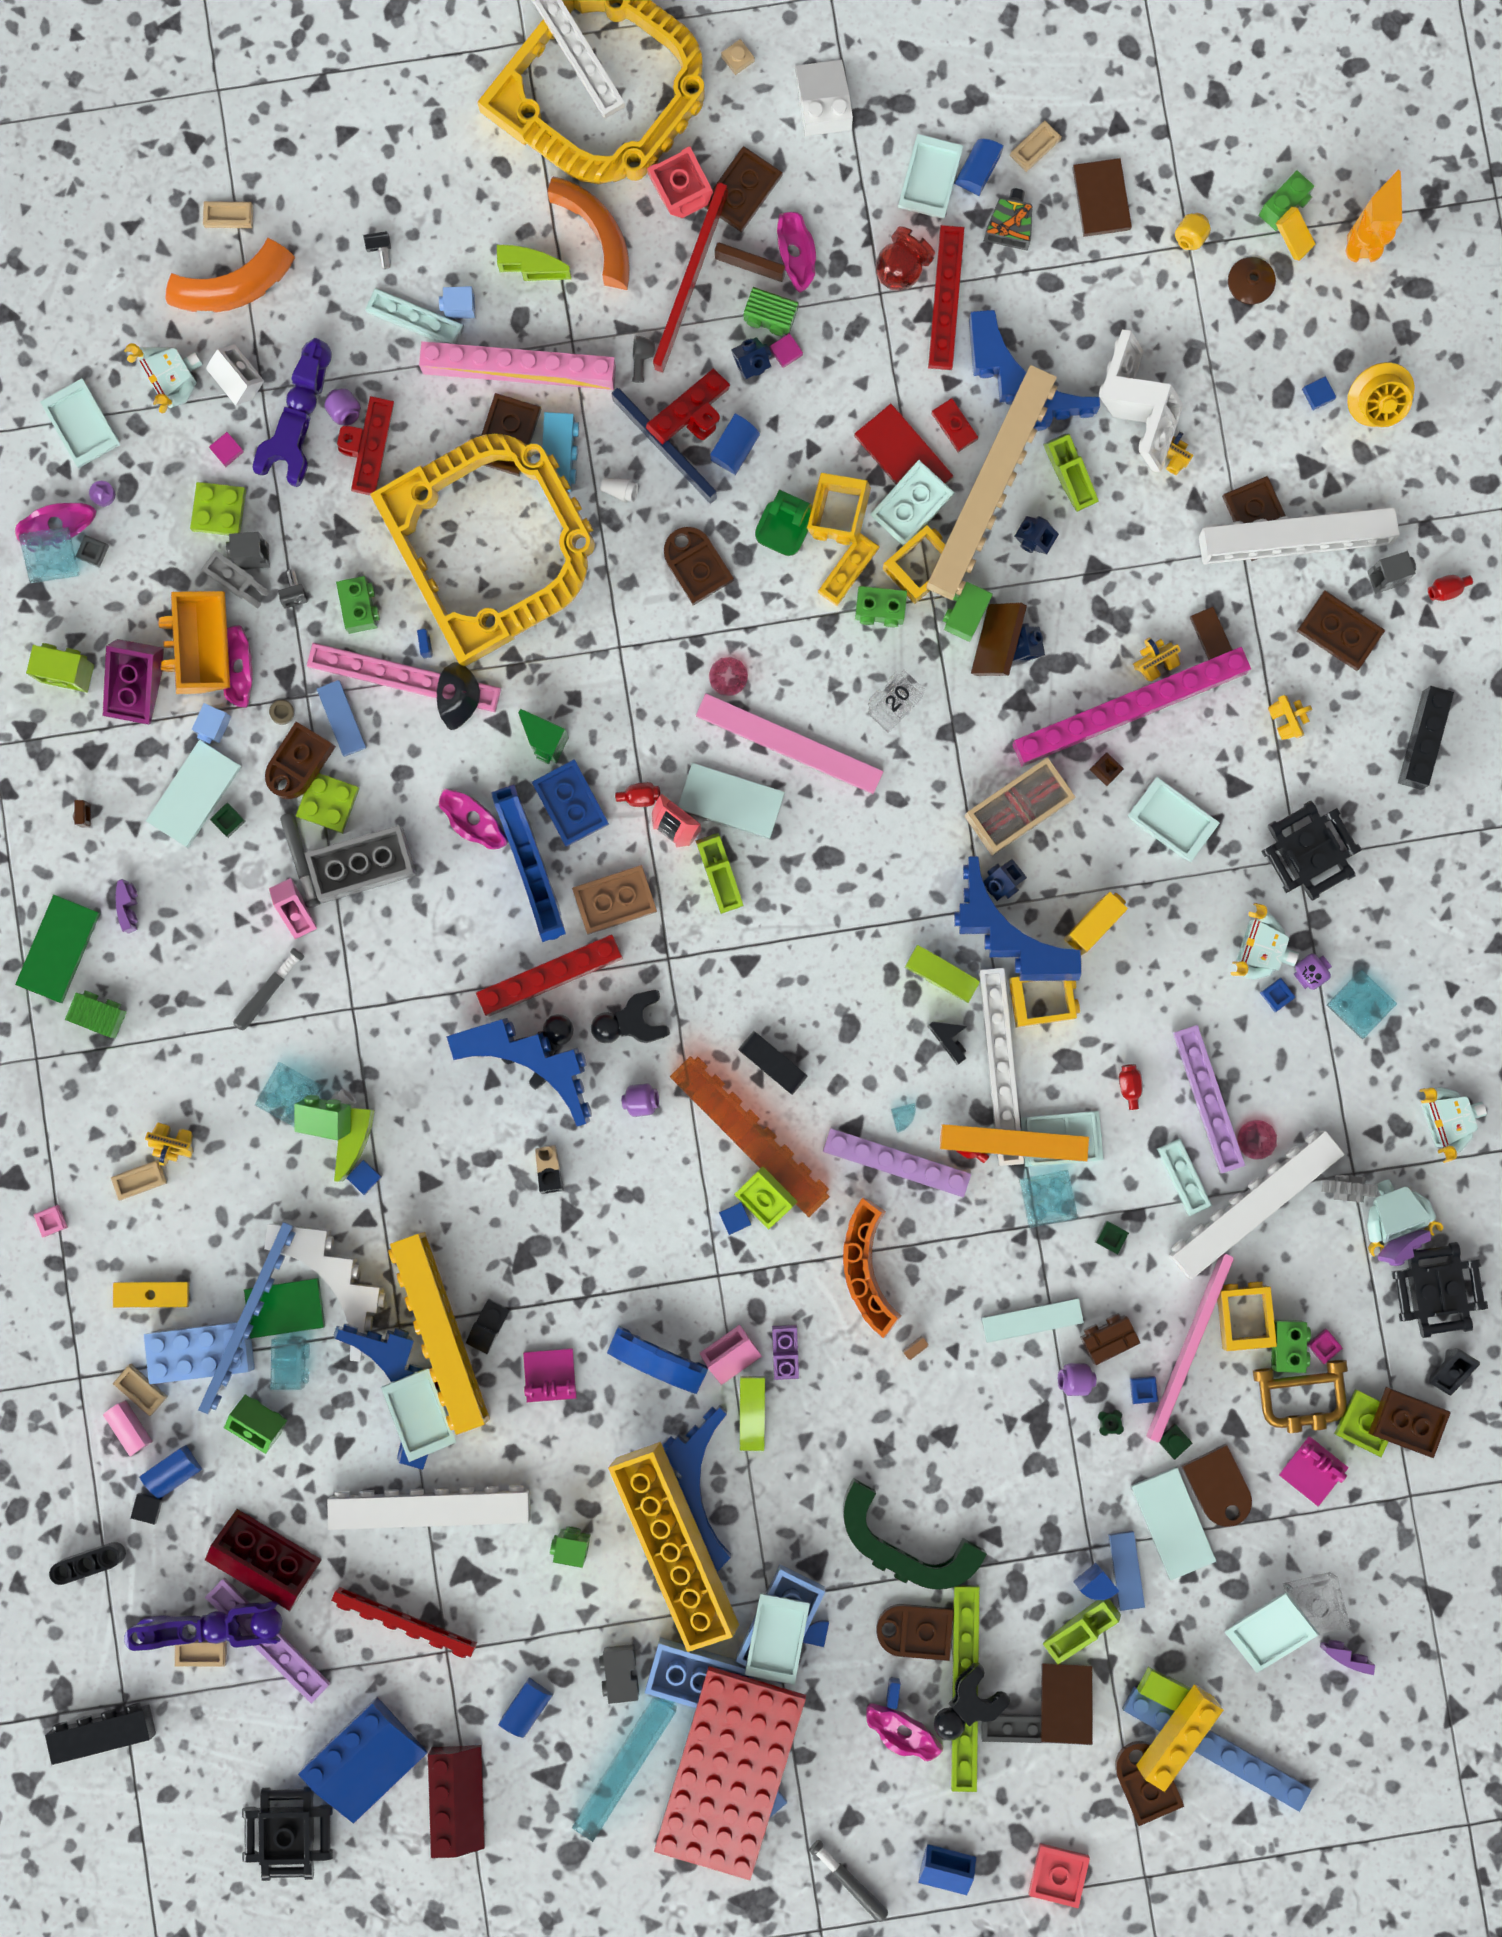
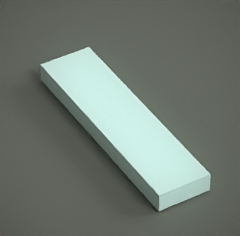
[365,288,464,344]
[981,1298,1084,1343]

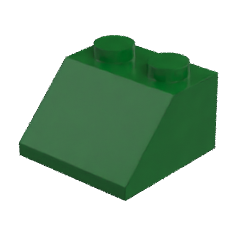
[518,709,569,764]

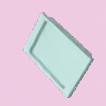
[898,134,963,219]
[40,378,120,468]
[1128,777,1220,862]
[1020,1111,1104,1167]
[381,1368,456,1462]
[1225,1592,1319,1673]
[745,1593,810,1685]

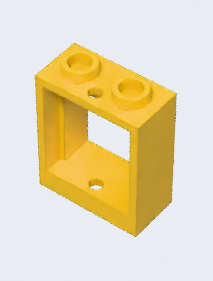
[807,473,871,545]
[883,525,945,604]
[1064,892,1128,955]
[1009,977,1080,1028]
[1217,1281,1277,1351]

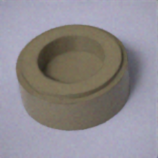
[269,700,294,725]

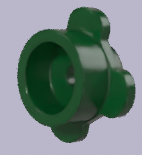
[1098,1410,1124,1436]

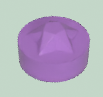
[89,481,115,507]

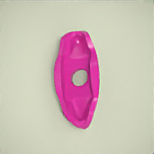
[777,212,816,293]
[15,503,96,545]
[223,625,253,708]
[439,789,508,849]
[866,1703,943,1761]

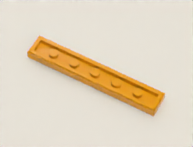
[940,1124,1089,1162]

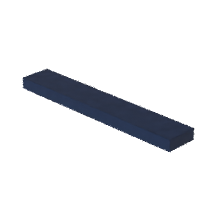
[611,388,717,504]

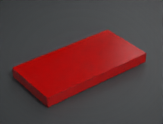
[854,404,953,485]

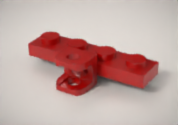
[646,368,730,445]
[337,396,394,496]

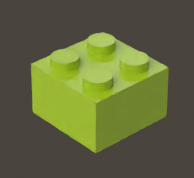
[26,643,94,693]

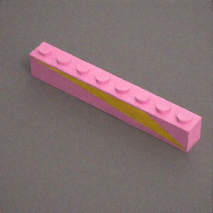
[419,341,616,390]

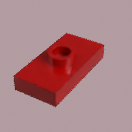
[931,398,979,452]

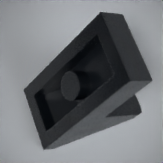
[927,1022,967,1065]
[466,1299,510,1354]
[1429,1349,1480,1396]

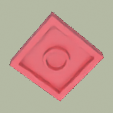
[1028,1843,1090,1908]

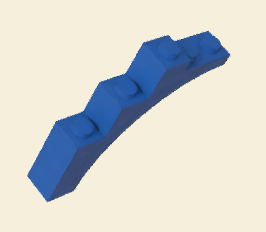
[969,310,1100,431]
[491,784,566,942]
[954,856,1082,981]
[446,1018,592,1127]
[334,1324,428,1470]
[662,1405,731,1572]

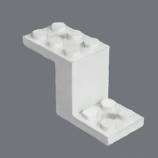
[1099,329,1183,472]

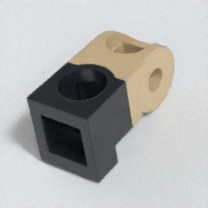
[535,1145,564,1194]

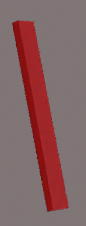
[653,183,728,373]

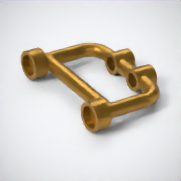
[1253,1360,1348,1433]

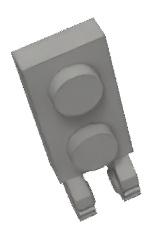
[201,550,270,608]

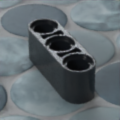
[738,1031,808,1095]
[49,1542,126,1585]

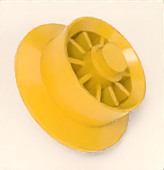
[1347,362,1415,427]

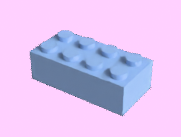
[144,1321,255,1385]
[736,1564,825,1684]
[645,1638,754,1708]

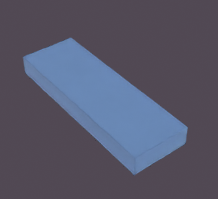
[317,680,367,757]
[1108,1531,1145,1611]

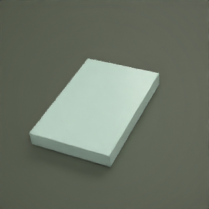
[870,460,955,546]

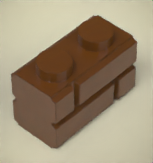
[1080,1313,1140,1365]

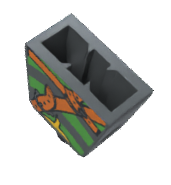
[984,188,1033,251]

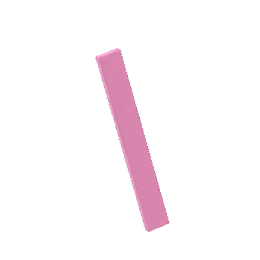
[307,643,501,713]
[696,694,884,794]
[1146,1254,1234,1442]

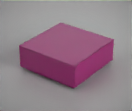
[770,333,803,368]
[209,432,244,467]
[1307,1329,1343,1364]

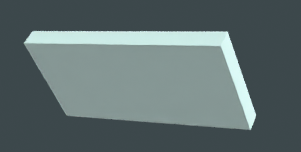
[146,740,241,848]
[678,763,785,839]
[1131,1467,1216,1581]

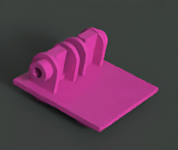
[523,1349,576,1402]
[1279,1436,1349,1507]

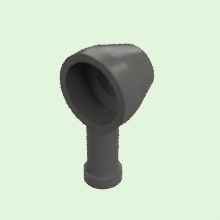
[632,336,655,383]

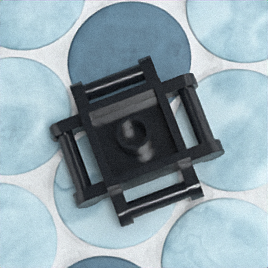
[1261,801,1362,901]
[1392,1242,1488,1338]
[242,1787,333,1881]

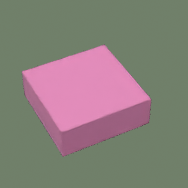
[34,1205,68,1237]

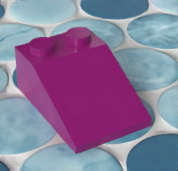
[102,639,164,725]

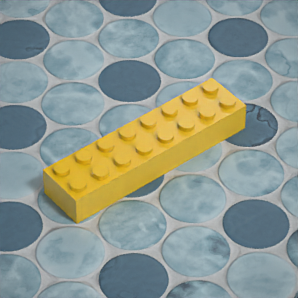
[388,1232,490,1435]
[608,1442,739,1652]

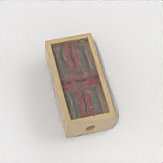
[964,757,1076,856]

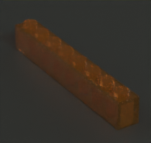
[670,1056,830,1217]

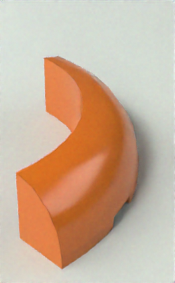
[547,176,630,290]
[166,238,295,312]
[843,1198,902,1338]

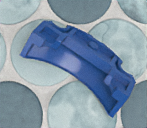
[607,1326,708,1394]

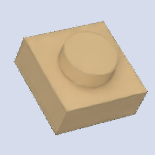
[721,39,755,75]

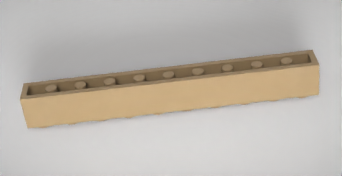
[926,365,1058,601]

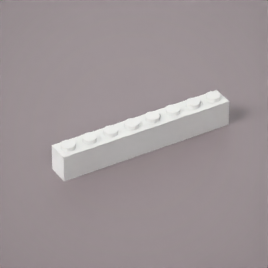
[1198,506,1400,564]
[1169,1131,1345,1279]
[327,1485,531,1530]

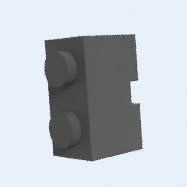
[226,532,270,570]
[1367,551,1416,594]
[599,1644,639,1704]

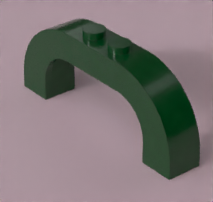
[843,1478,987,1590]

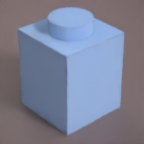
[439,286,475,319]
[192,703,231,744]

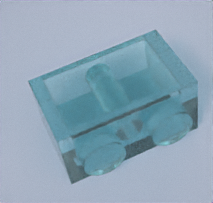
[270,1337,310,1390]

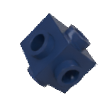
[731,337,772,379]
[1014,516,1059,554]
[1013,623,1045,662]
[983,859,1027,901]

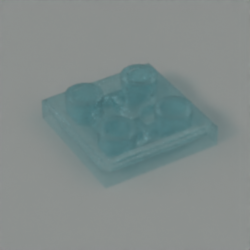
[18,527,80,583]
[1326,970,1397,1039]
[255,1062,323,1127]
[1019,1170,1078,1228]

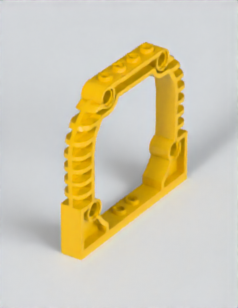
[477,0,705,184]
[370,434,595,666]

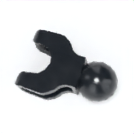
[591,990,671,1044]
[501,1014,574,1090]
[934,1663,1010,1741]

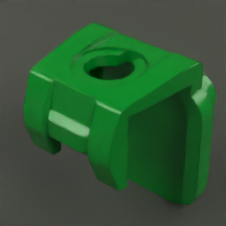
[755,489,812,556]

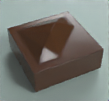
[1089,752,1124,786]
[73,800,91,828]

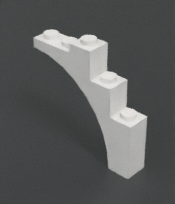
[264,1224,386,1362]

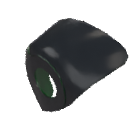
[437,662,480,730]

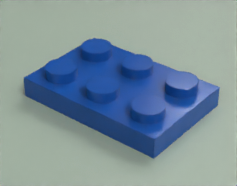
[532,759,609,847]

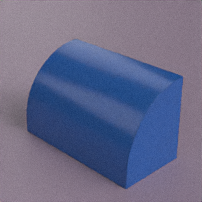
[954,139,1004,196]
[710,413,760,475]
[139,1445,203,1499]
[1073,1563,1119,1600]
[498,1677,554,1738]
[918,1844,976,1895]

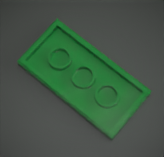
[15,894,100,1004]

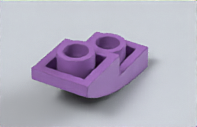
[116,879,138,934]
[1378,1229,1432,1266]
[772,1325,799,1380]
[1320,1640,1375,1675]

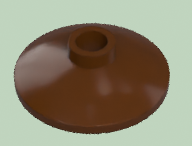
[1228,257,1276,305]

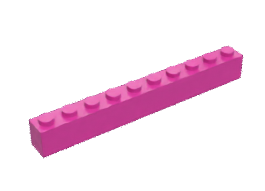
[1012,647,1251,767]

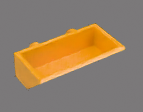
[1345,169,1402,262]
[158,591,230,694]

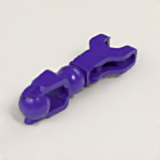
[253,338,332,487]
[124,1601,283,1651]

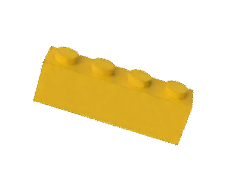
[1136,1684,1224,1792]

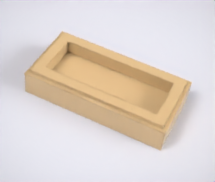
[1010,121,1061,172]
[203,201,253,228]
[110,1160,167,1201]
[113,1364,168,1416]
[175,1640,227,1667]

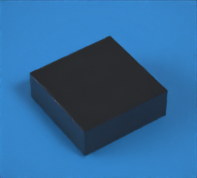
[130,1493,163,1525]

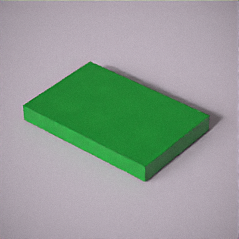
[244,1278,325,1339]

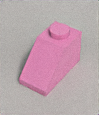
[269,878,317,939]

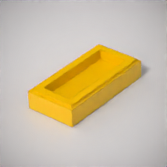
[1276,207,1315,261]

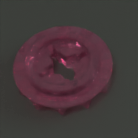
[709,657,748,696]
[1237,1120,1277,1160]

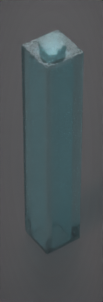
[572,1696,677,1842]

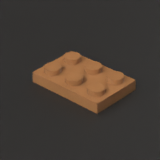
[572,865,657,935]

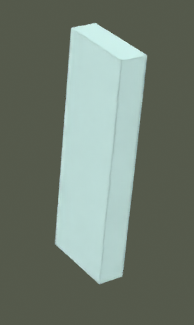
[1157,1138,1212,1216]

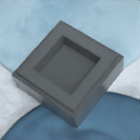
[75,535,109,568]

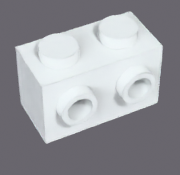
[206,344,264,405]

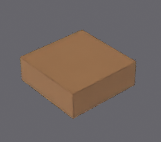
[903,1336,929,1360]

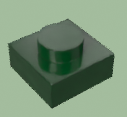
[210,803,246,838]
[1095,1221,1129,1255]
[1158,1423,1193,1460]

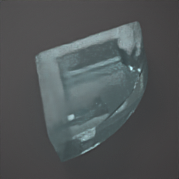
[891,1103,916,1133]

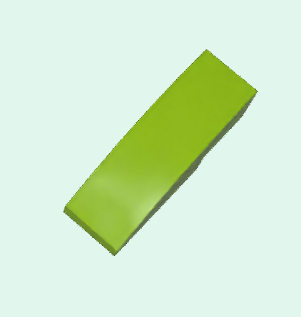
[497,245,571,281]
[1043,434,1099,512]
[695,833,744,914]
[904,945,980,1003]
[334,1108,375,1182]
[740,1376,765,1451]
[1043,1599,1121,1664]
[1137,1666,1191,1711]

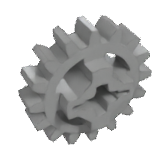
[1321,1175,1378,1203]

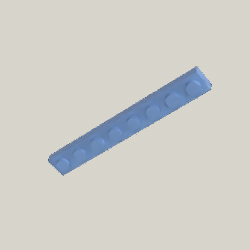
[198,1222,296,1414]
[1122,1687,1312,1812]

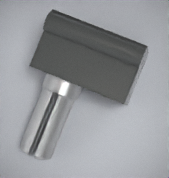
[278,569,308,609]

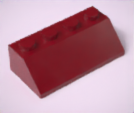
[205,1509,322,1611]
[428,1745,485,1858]

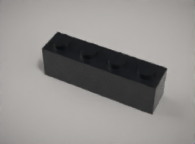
[1398,686,1454,790]
[45,1703,156,1765]

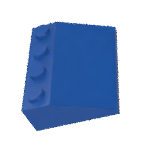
[298,1697,428,1824]

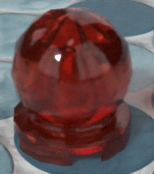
[875,226,935,291]

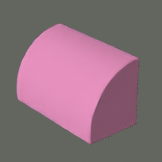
[700,1325,762,1385]
[103,1400,153,1456]

